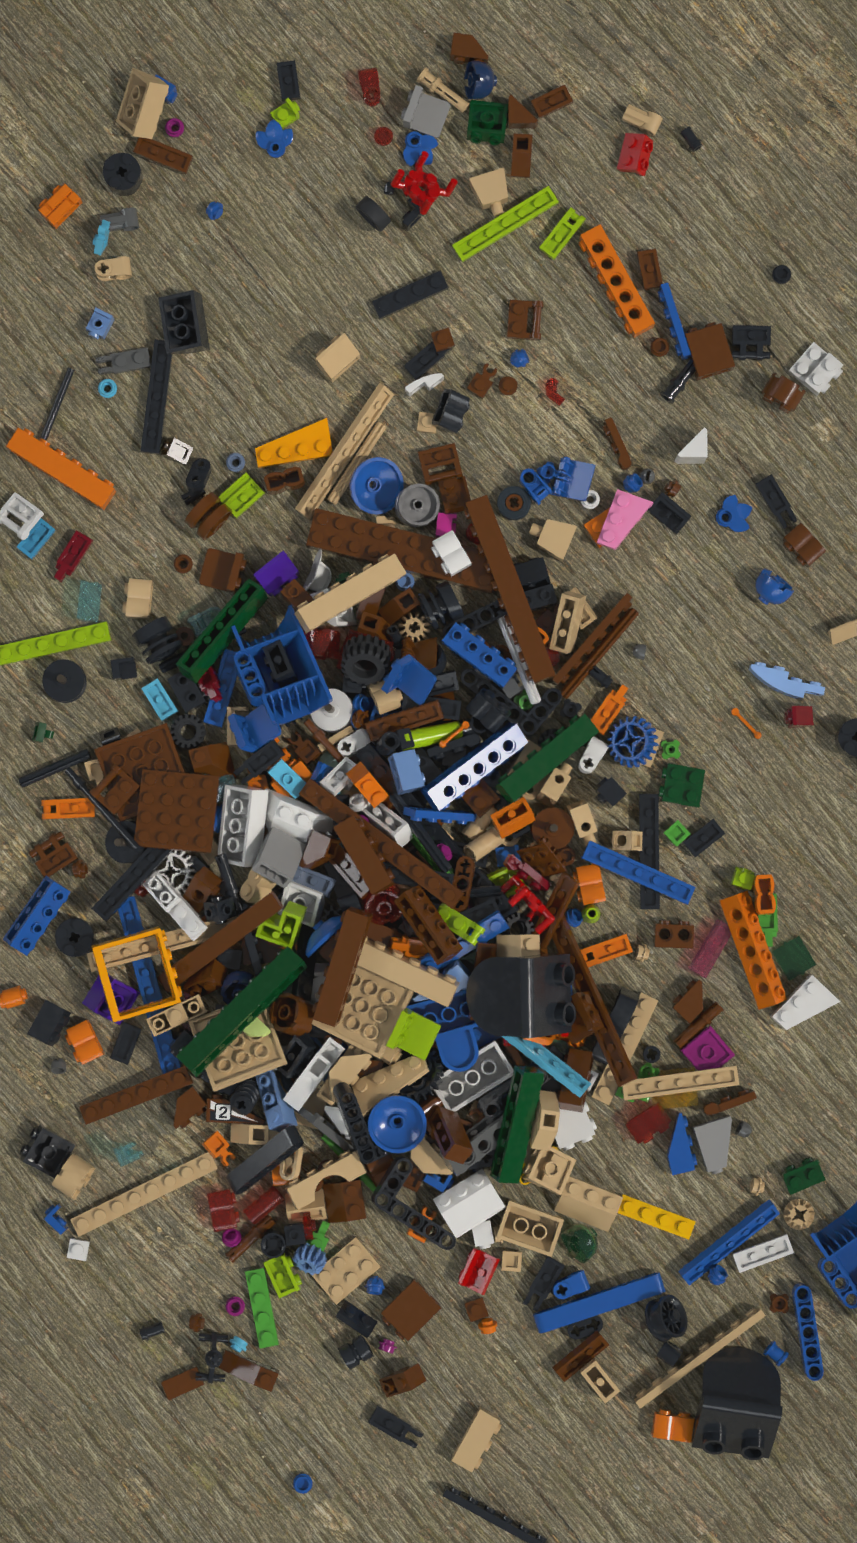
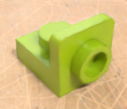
[270,98,300,129]

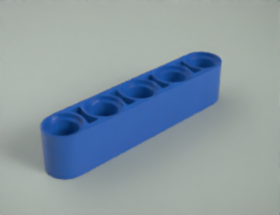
[792,1283,824,1381]

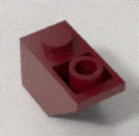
[784,706,814,728]

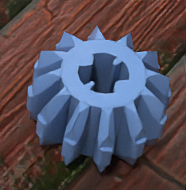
[293,1243,327,1275]

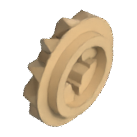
[784,1199,815,1230]

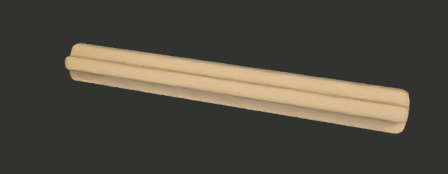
[328,422,386,505]

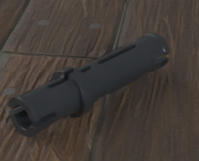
[214,853,244,911]

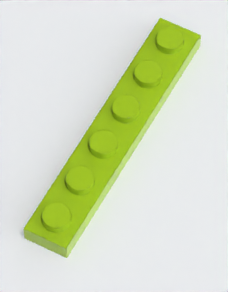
[452,186,559,262]
[0,622,112,666]

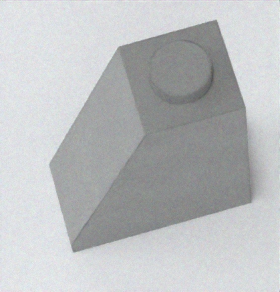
[692,1115,732,1175]

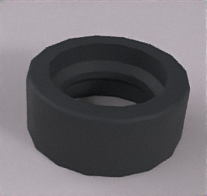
[355,196,391,232]

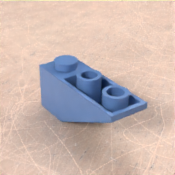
[255,1070,298,1132]

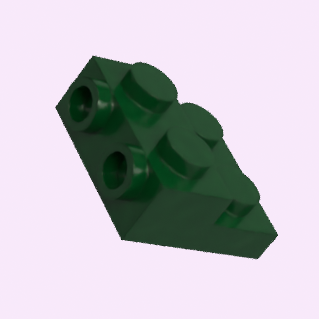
[466,100,508,146]
[659,763,705,808]

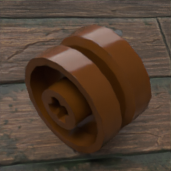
[184,492,233,541]

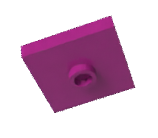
[681,1025,735,1070]

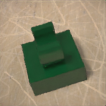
[32,722,54,743]

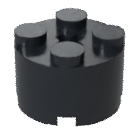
[103,153,143,196]
[835,718,857,758]
[55,918,96,957]

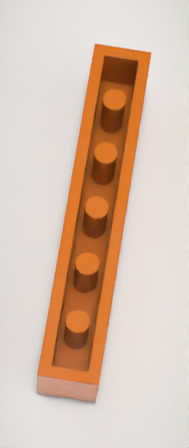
[6,428,116,510]

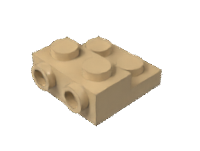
[523,1147,576,1195]

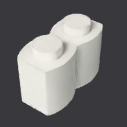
[431,530,471,577]

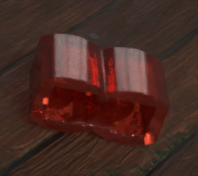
[625,1102,671,1144]
[207,1188,240,1232]

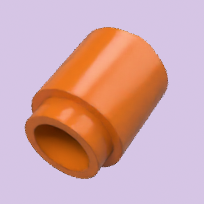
[0,985,28,1009]

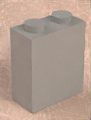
[251,827,306,888]

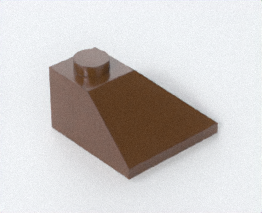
[188,742,237,784]

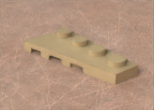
[352,1055,429,1118]

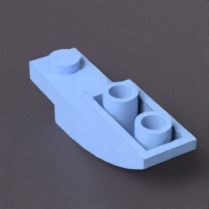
[749,662,825,700]

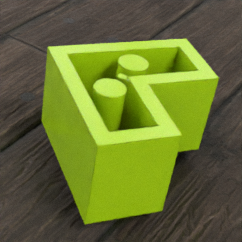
[256,901,307,949]

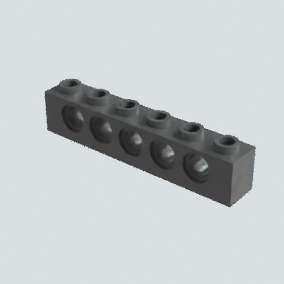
[439,1112,504,1176]

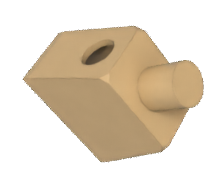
[469,167,508,217]
[529,519,577,562]
[536,762,573,808]
[566,799,597,846]

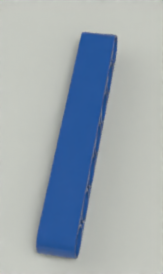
[533,1272,666,1334]

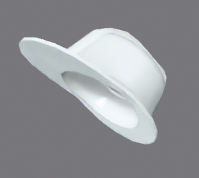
[303,549,332,592]

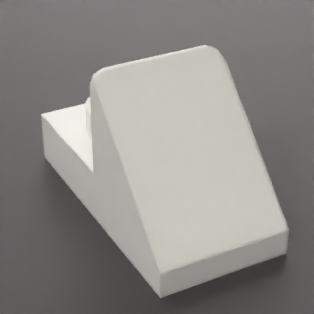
[320,757,357,796]

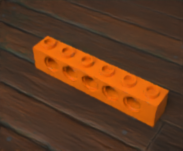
[578,224,655,338]
[719,890,787,1010]

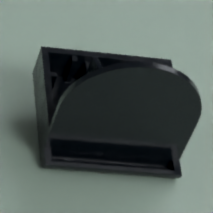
[466,953,576,1038]
[692,1347,783,1460]

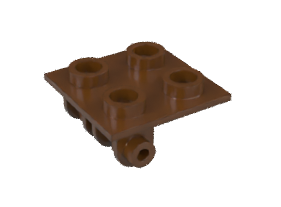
[401,637,438,669]
[516,836,567,877]

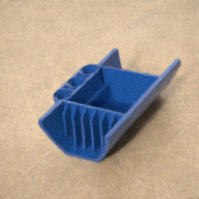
[231,605,333,725]
[809,1202,857,1308]

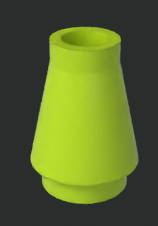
[581,904,600,923]

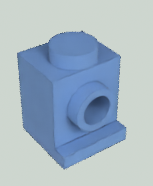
[86,307,114,340]

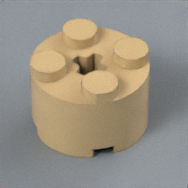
[52,1154,96,1200]

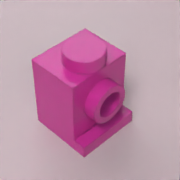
[436,513,457,538]

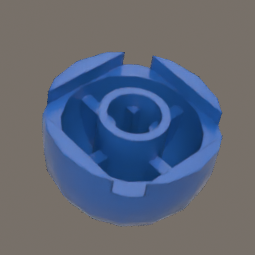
[755,568,794,605]

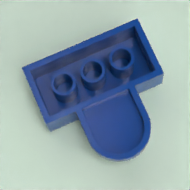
[407,989,479,1072]

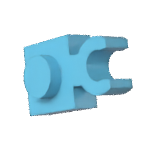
[93,220,110,256]

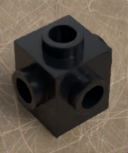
[203,895,237,924]

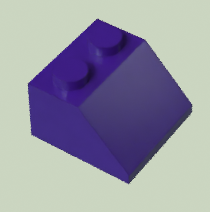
[253,551,299,597]
[82,973,140,1025]

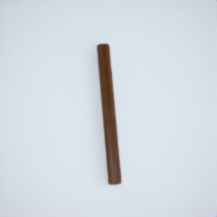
[560,608,639,699]

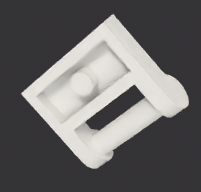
[0,492,44,540]

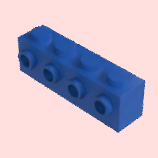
[442,622,517,689]
[3,875,70,956]

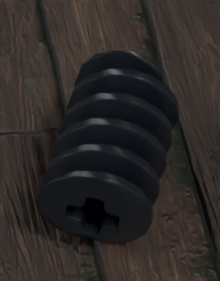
[230,1076,260,1115]

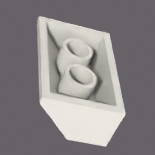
[433,1169,506,1238]

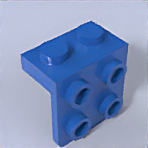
[381,654,437,705]
[228,704,281,753]

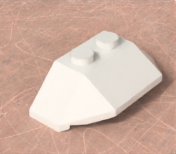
[265,788,334,846]

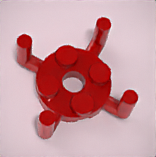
[391,151,458,215]
[501,875,555,935]

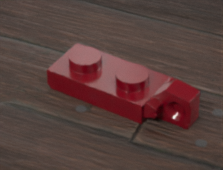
[54,530,93,583]
[198,664,222,703]
[503,854,551,891]

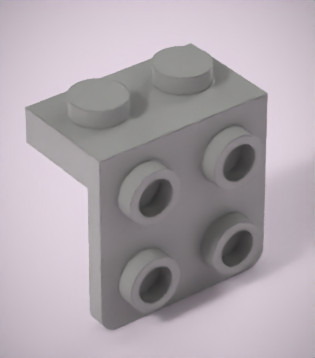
[401,85,450,138]

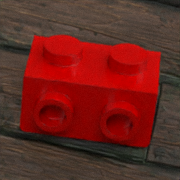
[617,133,653,176]
[458,1248,500,1295]

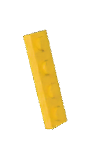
[618,1194,696,1240]

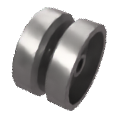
[394,483,440,527]

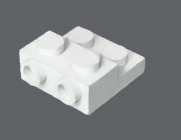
[788,342,843,396]

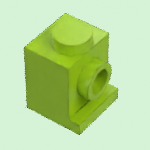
[730,867,755,891]

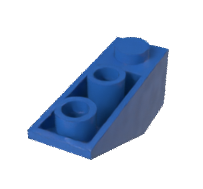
[667,1112,697,1175]

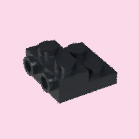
[20,1124,76,1178]

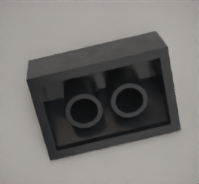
[158,290,210,354]

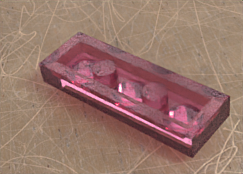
[688,919,731,979]

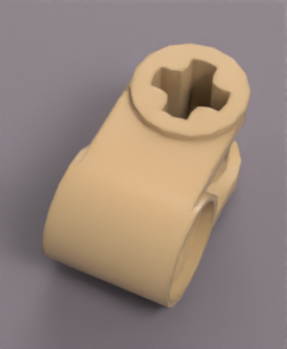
[95,256,132,282]

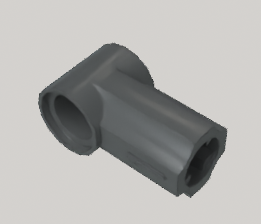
[100,208,139,232]

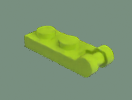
[539,207,586,260]
[437,902,485,946]

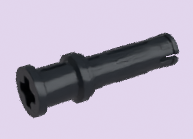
[660,358,695,404]

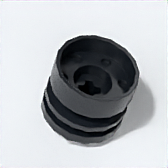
[418,580,464,630]
[132,616,183,665]

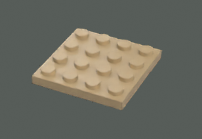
[312,965,414,1059]
[188,1008,287,1092]

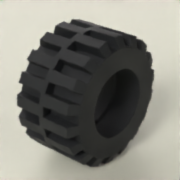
[341,634,391,685]

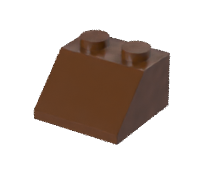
[323,1178,367,1223]

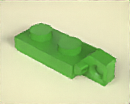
[757,893,778,947]

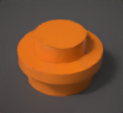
[478,1318,498,1334]

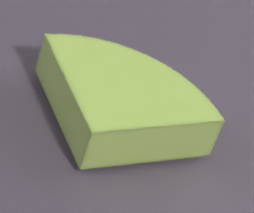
[243,1018,271,1037]

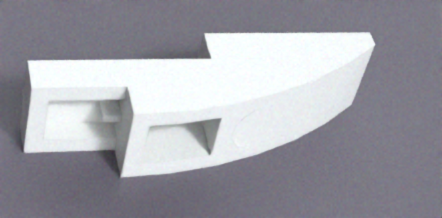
[142,871,208,941]
[283,1037,345,1112]

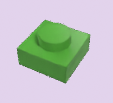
[664,820,691,847]

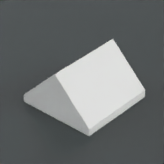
[675,427,708,464]

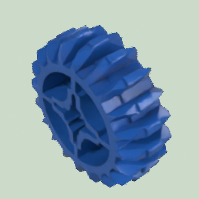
[607,716,659,768]

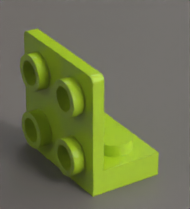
[386,1008,441,1060]

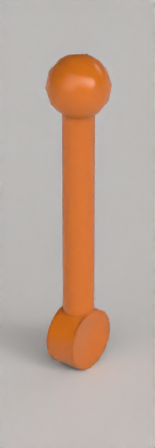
[731,708,762,739]
[439,721,470,748]

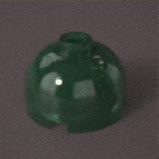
[561,1223,598,1263]

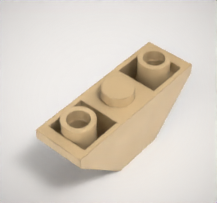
[146,994,207,1037]
[328,1054,372,1102]
[530,1090,560,1151]
[230,1123,280,1145]
[411,1133,453,1175]

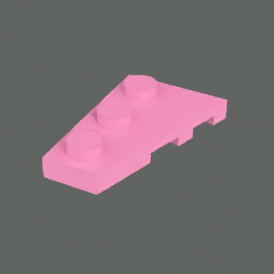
[597,489,653,550]

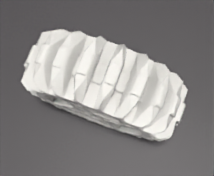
[150,850,197,896]

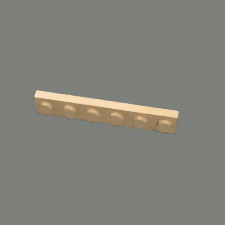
[591,992,658,1105]
[622,1065,739,1101]

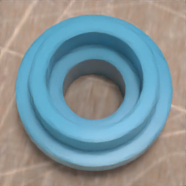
[98,379,117,398]
[229,1336,248,1353]

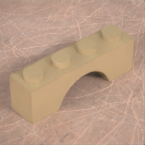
[285,1150,366,1210]

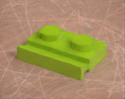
[219,473,265,519]

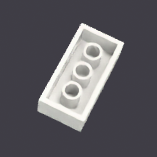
[218,785,269,867]
[434,1040,514,1112]

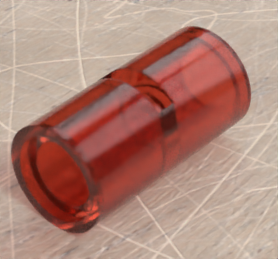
[243,1185,285,1225]

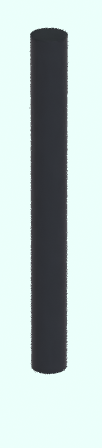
[40,368,75,441]

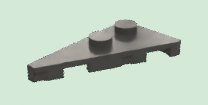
[294,1107,355,1152]

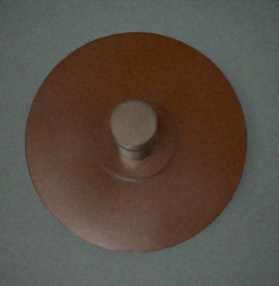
[531,808,574,850]

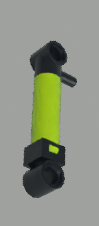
[376,717,487,756]

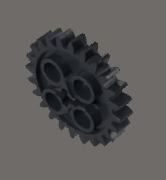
[383,1050,444,1103]

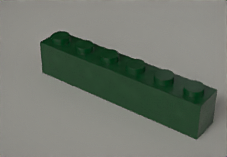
[176,578,268,683]
[495,714,599,804]
[490,1065,544,1184]

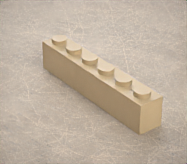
[294,554,406,633]
[358,936,460,1007]

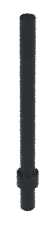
[65,768,141,852]

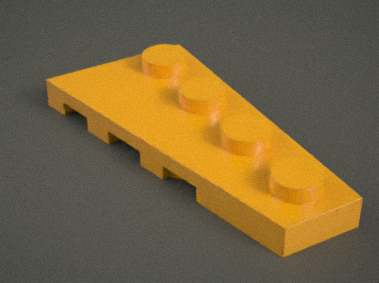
[255,418,333,468]

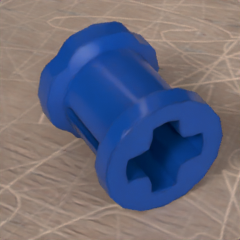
[763,1340,789,1367]

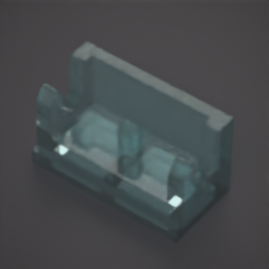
[77,581,102,623]
[113,1142,144,1167]

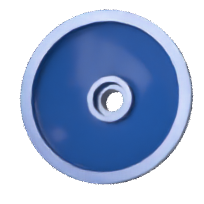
[350,457,404,515]
[306,915,343,958]
[368,1095,427,1153]

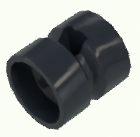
[260,1230,286,1258]
[338,1335,374,1370]

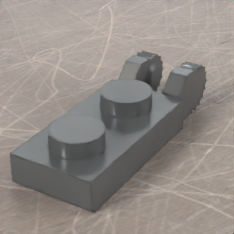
[96,347,151,375]

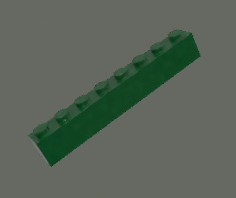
[176,946,308,1077]

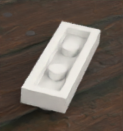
[732,1234,794,1273]

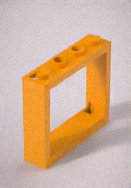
[91,926,183,1023]

